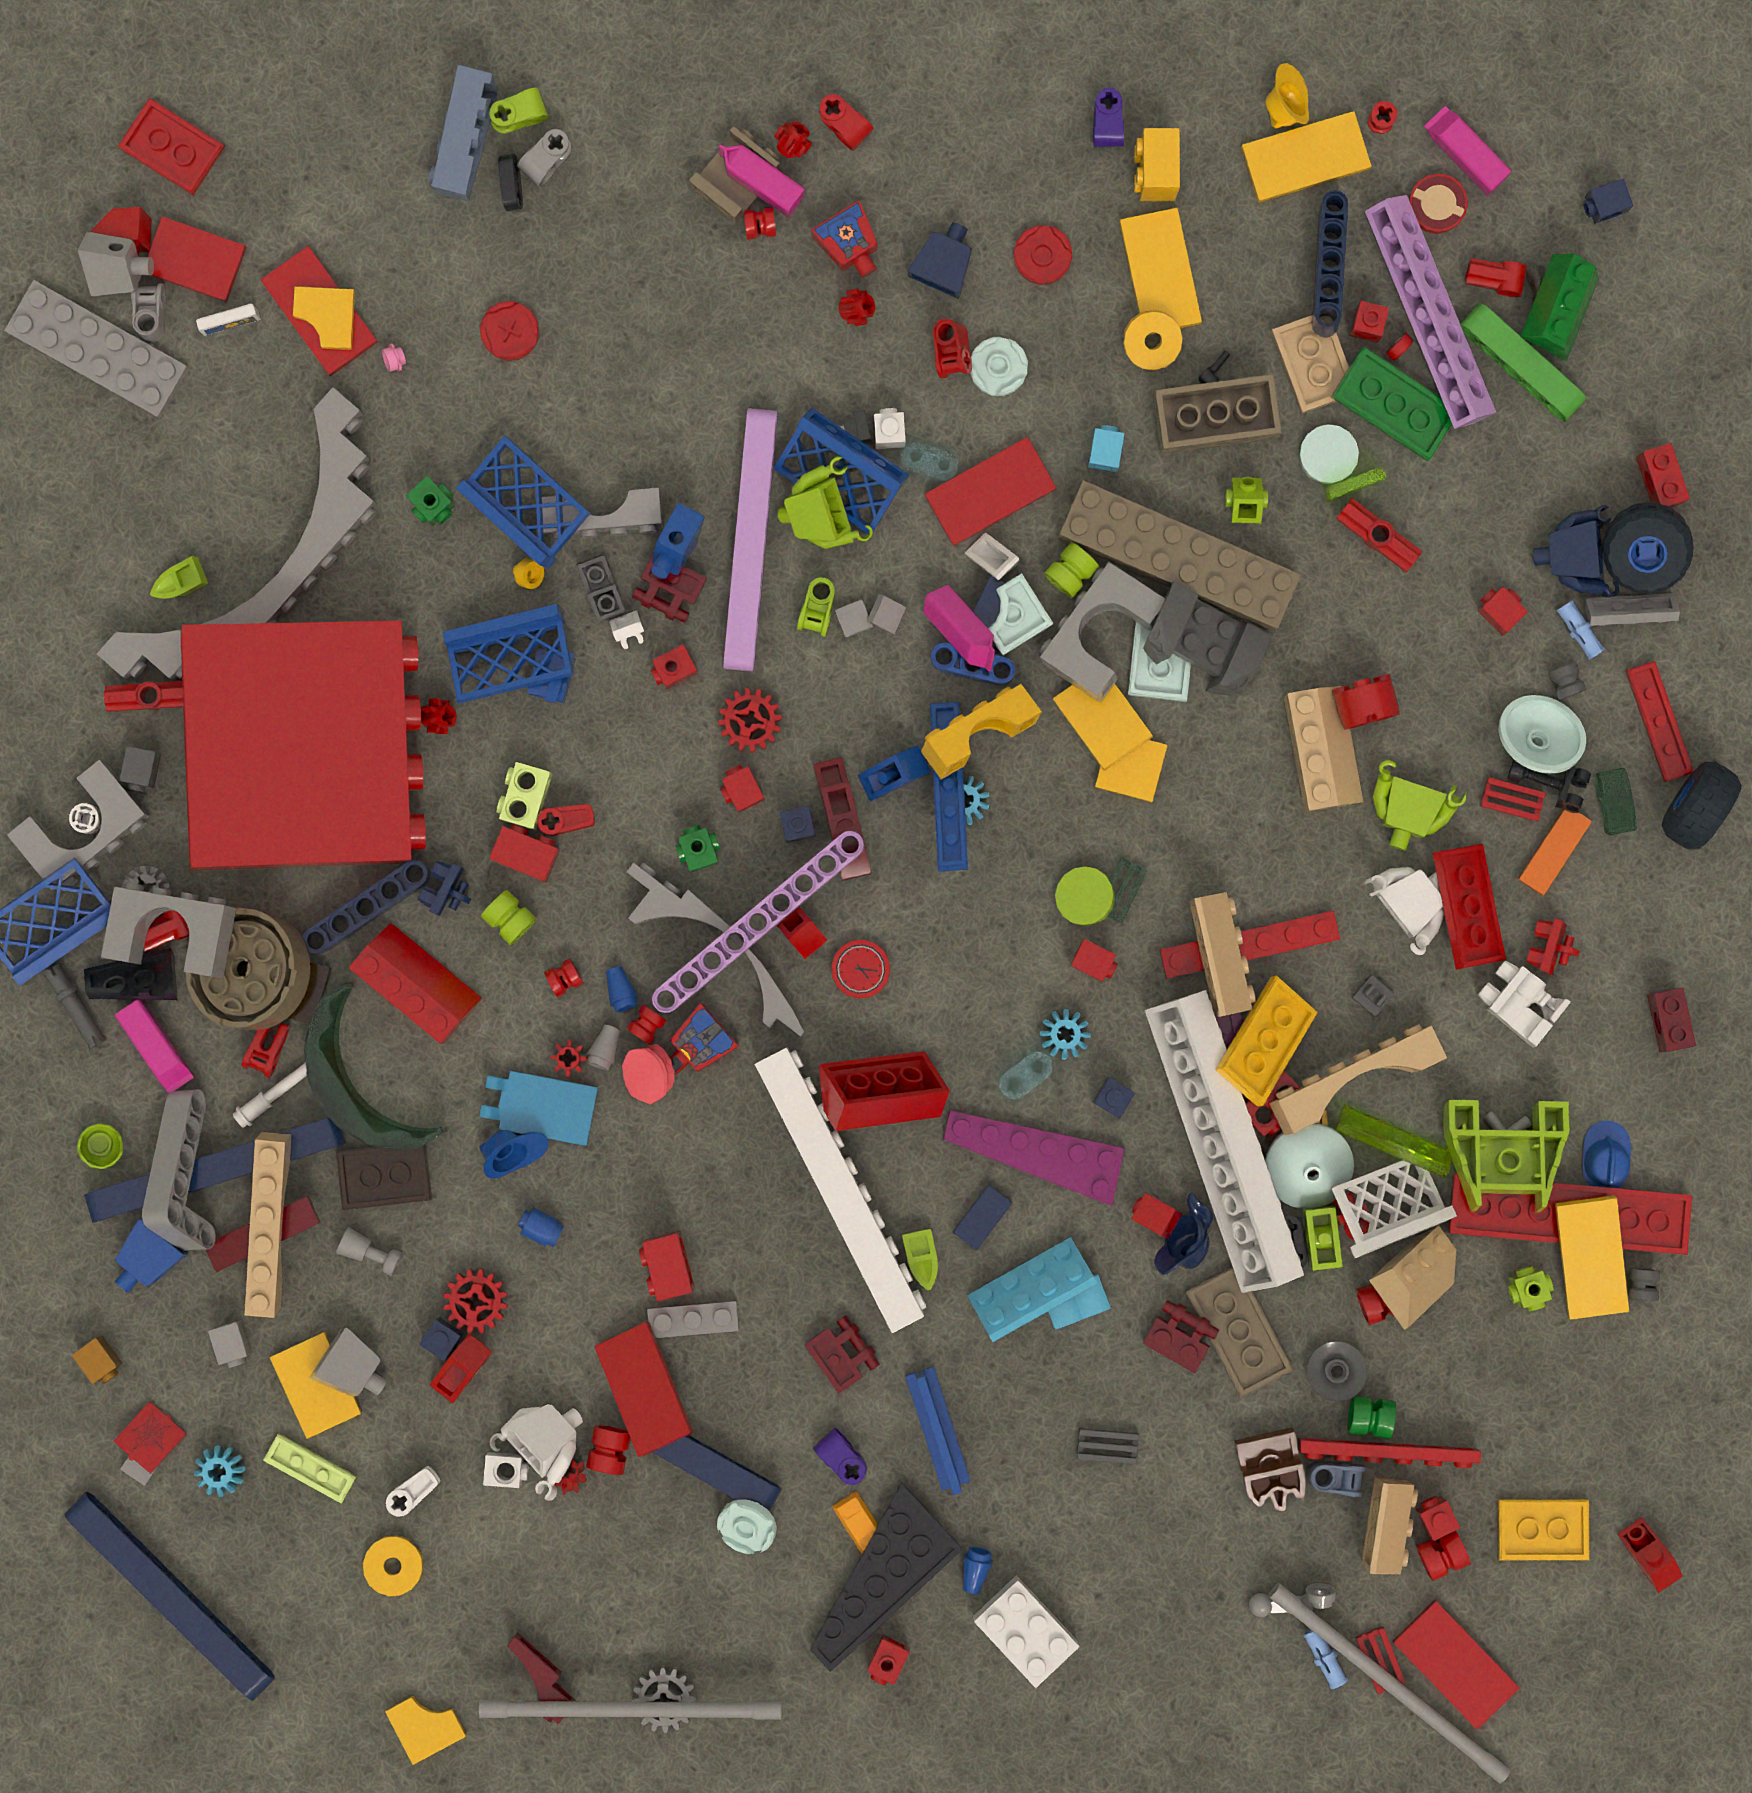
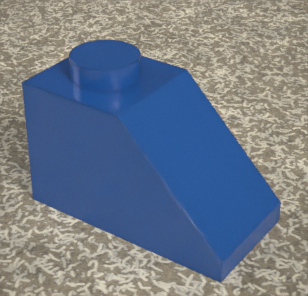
[858,746,931,802]

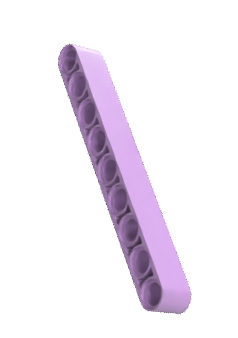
[723,408,777,672]
[652,831,864,1013]

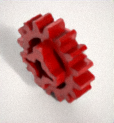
[718,688,782,753]
[443,1268,509,1333]

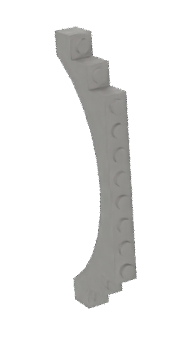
[97,387,378,681]

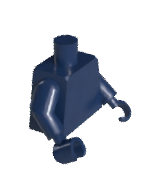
[1533,505,1619,597]

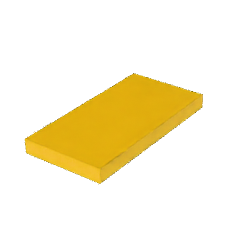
[1241,111,1372,203]
[1119,208,1202,335]
[1215,975,1318,1107]
[1555,1195,1629,1320]

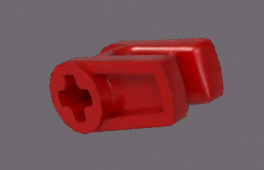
[537,804,595,836]
[242,1023,291,1078]

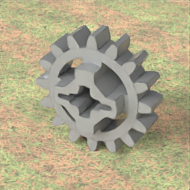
[632,1665,697,1733]

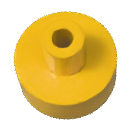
[513,558,544,589]

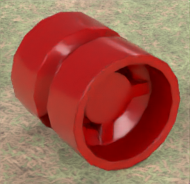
[1356,1284,1395,1326]
[586,1425,631,1475]
[1416,1531,1471,1582]

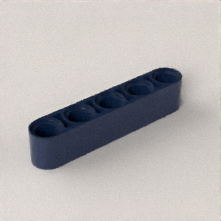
[1312,190,1348,338]
[302,860,431,954]
[652,1435,782,1511]

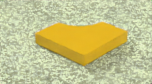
[293,287,355,350]
[1095,740,1167,803]
[385,1696,467,1765]

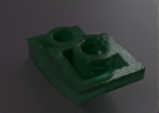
[1596,768,1637,836]

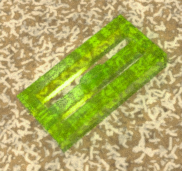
[1324,467,1387,502]

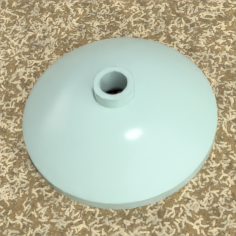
[1498,695,1586,773]
[1265,1123,1354,1209]

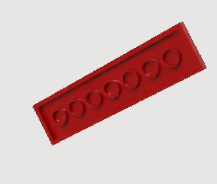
[1448,1173,1692,1255]

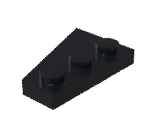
[84,948,178,1000]

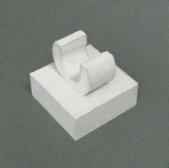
[609,610,644,649]

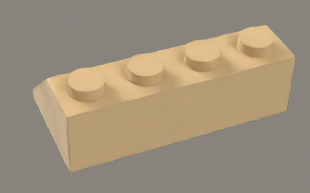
[1284,686,1363,813]
[1189,892,1256,1017]

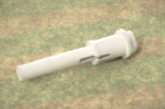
[233,1058,318,1128]

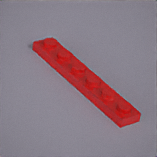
[1160,911,1340,979]
[1298,1437,1481,1468]

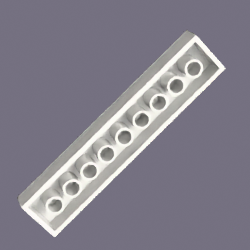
[1145,990,1304,1293]
[755,1047,927,1333]

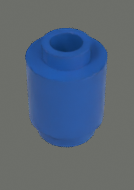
[518,1207,564,1247]

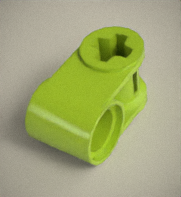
[489,88,549,134]
[797,577,835,637]

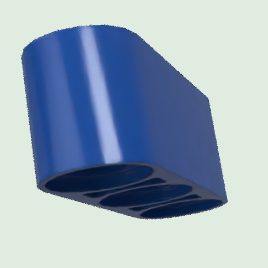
[931,643,1015,686]

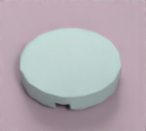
[970,337,1028,396]
[1299,424,1359,485]
[717,1499,777,1554]

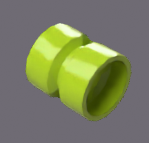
[1043,542,1099,599]
[480,890,537,946]

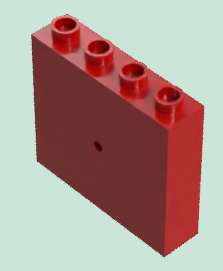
[180,621,426,871]

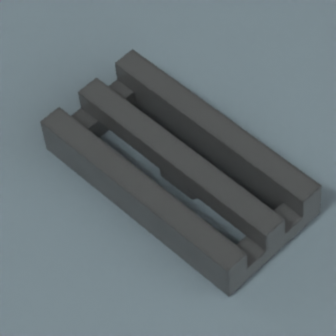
[1077,1428,1139,1464]

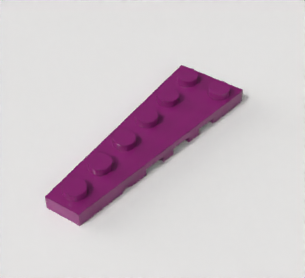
[944,1111,1124,1206]

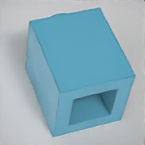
[1088,425,1125,473]

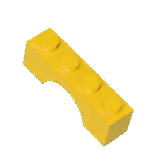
[921,684,1042,780]

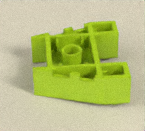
[1443,1100,1570,1212]

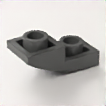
[576,554,625,622]

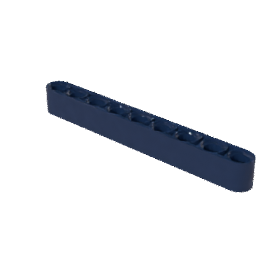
[84,1115,346,1223]
[64,1492,275,1701]

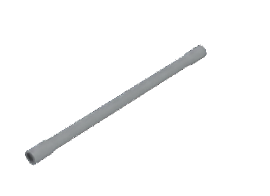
[1268,1583,1510,1784]
[479,1699,782,1720]

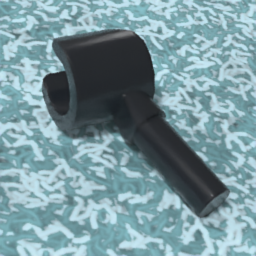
[1199,351,1230,384]

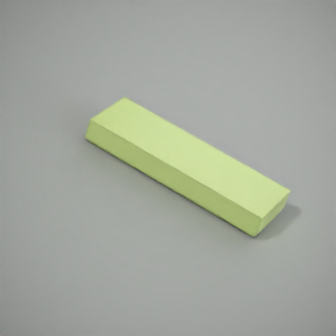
[263,1433,357,1504]

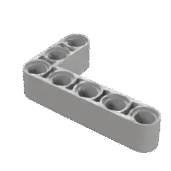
[142,1089,216,1251]

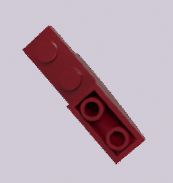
[813,757,871,881]

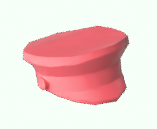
[622,1044,674,1105]

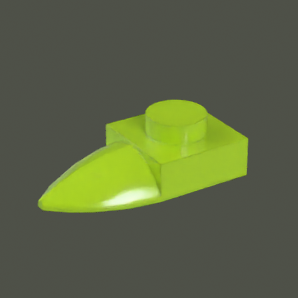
[150,556,208,599]
[902,1228,938,1290]

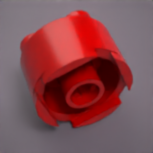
[1332,674,1400,730]

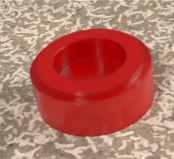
[1385,332,1413,361]

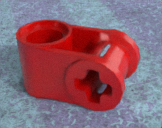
[819,94,874,151]
[933,319,972,379]

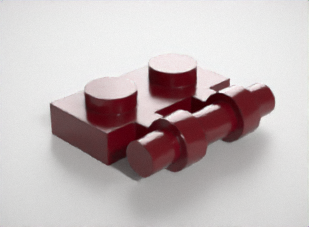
[632,552,707,623]
[1143,1300,1220,1373]
[804,1315,880,1394]

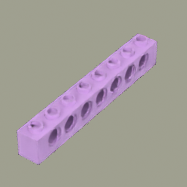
[1365,195,1497,429]

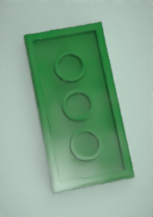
[1331,346,1452,461]

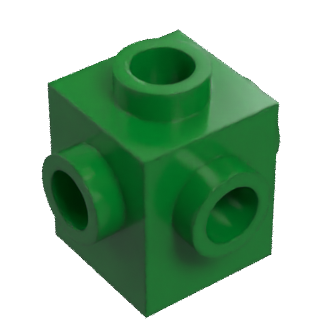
[405,476,455,526]
[675,825,720,873]

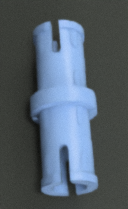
[1556,600,1605,660]
[1303,1630,1348,1689]

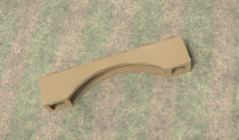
[1269,1024,1447,1136]
[244,1132,292,1318]

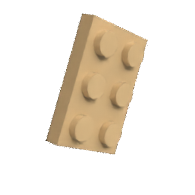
[1271,315,1349,414]

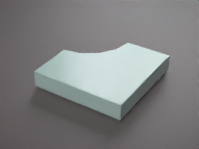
[988,573,1053,656]

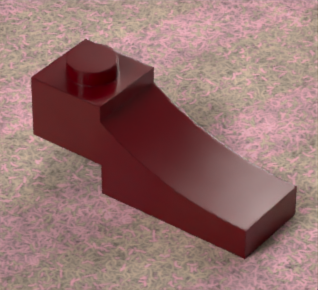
[507,1632,576,1724]

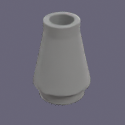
[586,1024,620,1071]

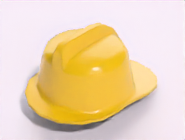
[1265,63,1309,129]

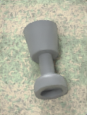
[336,1227,403,1277]

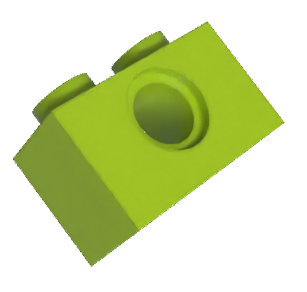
[1302,1206,1343,1271]

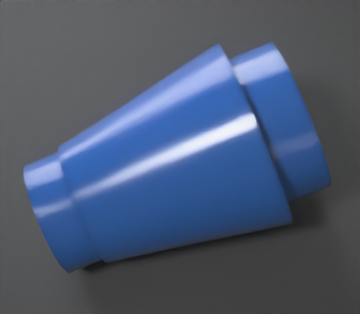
[605,966,638,1013]
[963,1547,993,1594]

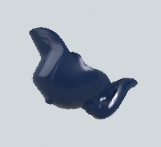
[1154,1192,1213,1275]

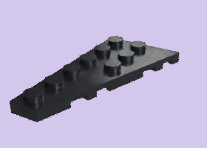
[810,1482,963,1672]

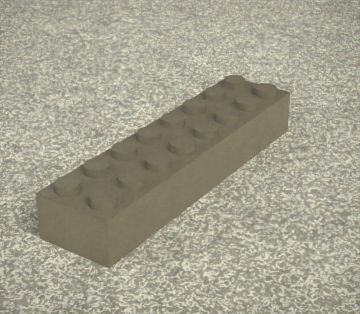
[1058,480,1301,633]

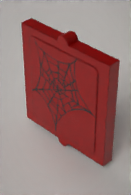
[113,1402,186,1474]

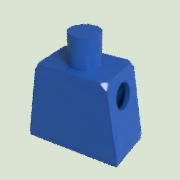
[651,503,705,579]
[115,1218,188,1292]

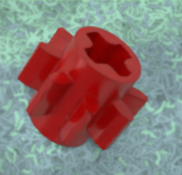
[774,121,812,159]
[838,288,875,326]
[421,698,457,734]
[550,1040,588,1077]
[554,1458,587,1495]

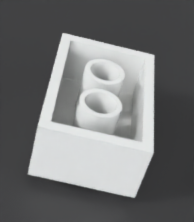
[973,1575,1080,1688]

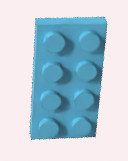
[967,1237,1097,1342]

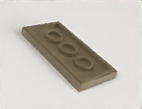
[1185,1266,1293,1398]

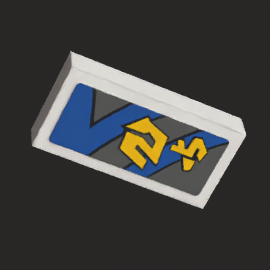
[196,303,261,336]

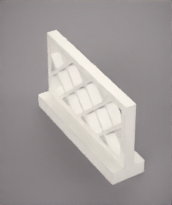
[1331,1154,1457,1258]

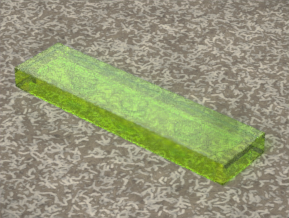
[1336,1104,1452,1178]

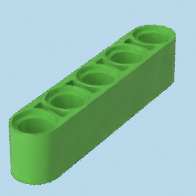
[1460,303,1586,422]

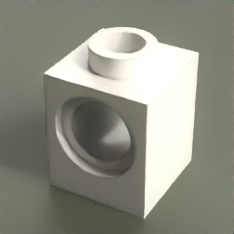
[483,1452,529,1488]

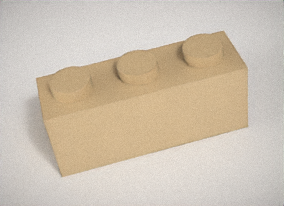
[1369,1225,1456,1330]
[1361,1476,1418,1574]

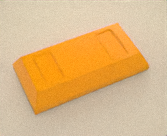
[832,1491,878,1554]

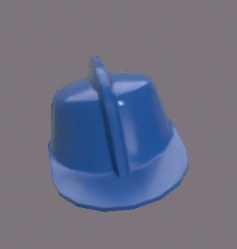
[1582,1120,1631,1188]
[480,1130,548,1179]

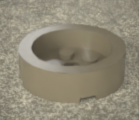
[186,908,310,1030]

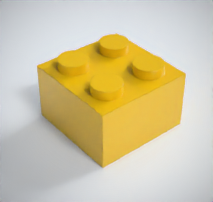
[1134,128,1180,201]

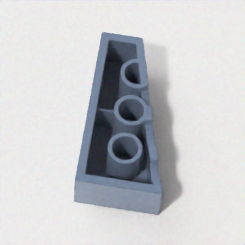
[429,65,499,202]

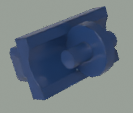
[418,861,471,916]

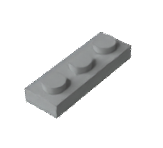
[1585,593,1680,626]
[647,1300,739,1338]

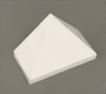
[965,532,1019,580]

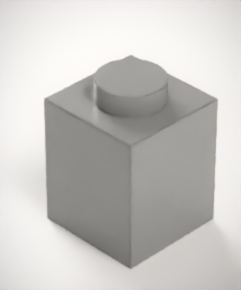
[208,1320,252,1368]

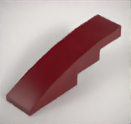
[206,1196,321,1272]

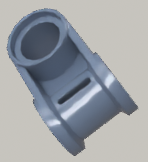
[1306,1461,1366,1497]

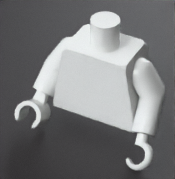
[1364,867,1445,955]
[490,1404,583,1501]

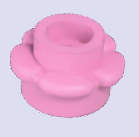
[382,343,406,372]

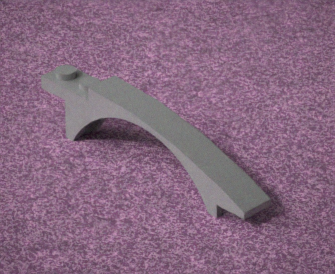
[627,863,805,1036]

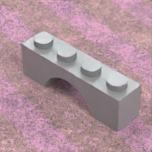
[542,488,663,541]

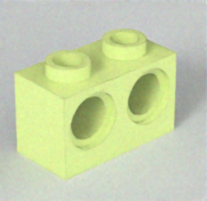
[496,762,553,830]

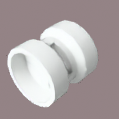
[69,803,102,834]

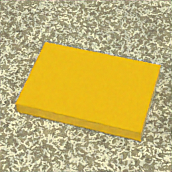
[1053,684,1153,771]
[270,1331,362,1439]
[1498,1499,1589,1560]

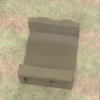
[689,126,780,224]

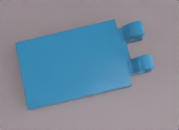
[479,1071,598,1146]

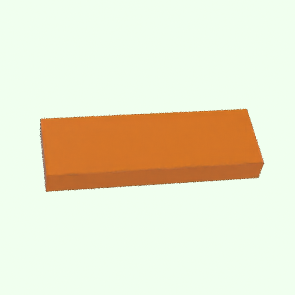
[1517,809,1592,896]

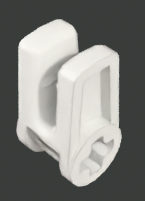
[386,1466,441,1517]

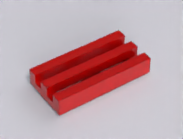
[1480,778,1546,822]
[1355,1626,1406,1695]

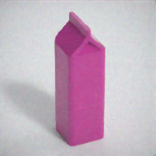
[1424,106,1512,196]
[719,144,805,218]
[923,585,995,671]
[114,1000,195,1093]

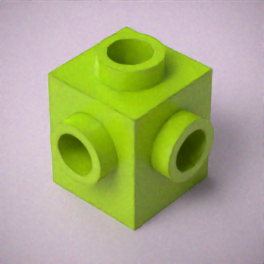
[1225,477,1268,523]
[1507,1266,1554,1311]

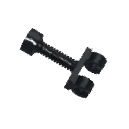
[1507,759,1591,813]

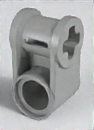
[517,129,572,187]
[131,283,166,342]

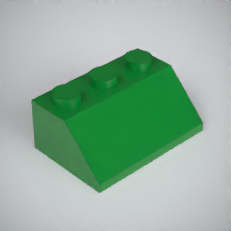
[1521,253,1599,361]

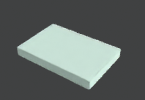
[1128,622,1191,702]

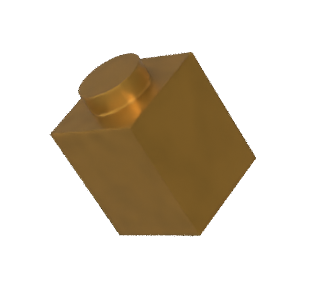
[71,1335,122,1384]

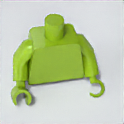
[778,454,873,549]
[1373,760,1467,851]

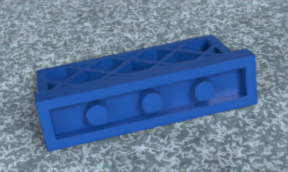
[773,408,909,534]
[456,435,591,568]
[442,604,574,704]
[0,857,111,986]
[905,1366,970,1495]

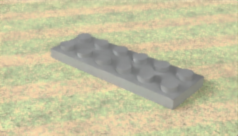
[4,280,189,419]

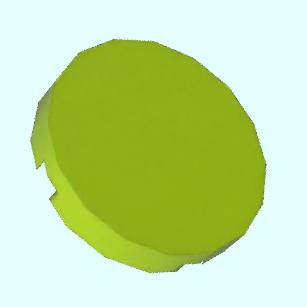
[1055,866,1115,926]

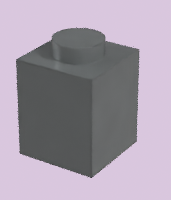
[119,746,161,792]

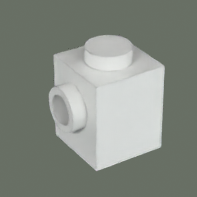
[874,408,906,449]

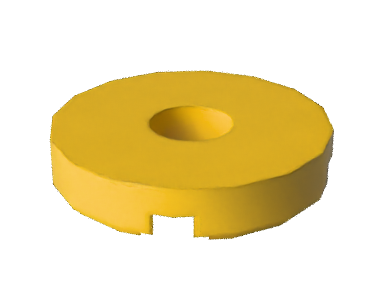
[1123,310,1183,370]
[363,1535,424,1596]

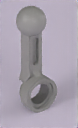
[1249,1583,1336,1617]

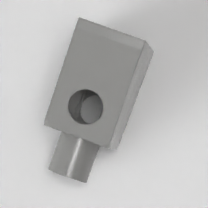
[78,232,154,296]
[309,1327,387,1397]

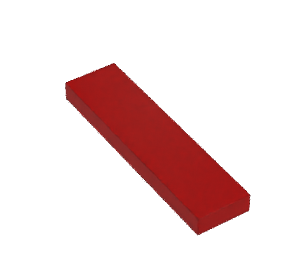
[1625,661,1694,782]

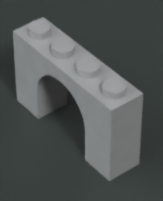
[1040,562,1165,703]
[7,759,150,891]
[101,883,236,979]

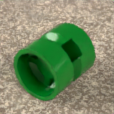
[1347,1395,1396,1439]

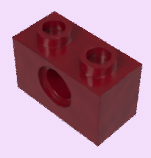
[1647,988,1696,1052]

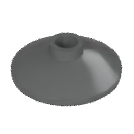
[1307,1341,1367,1401]

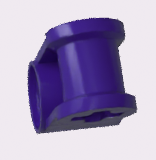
[1093,88,1124,147]
[813,1428,867,1485]

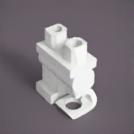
[1478,961,1570,1048]

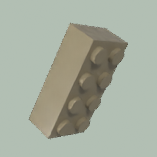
[1153,374,1282,455]

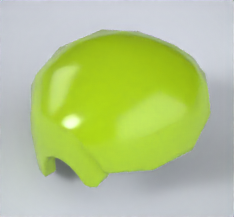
[77,1123,123,1169]

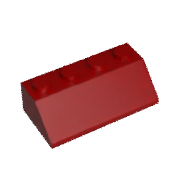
[349,923,482,1044]
[818,1051,950,1131]

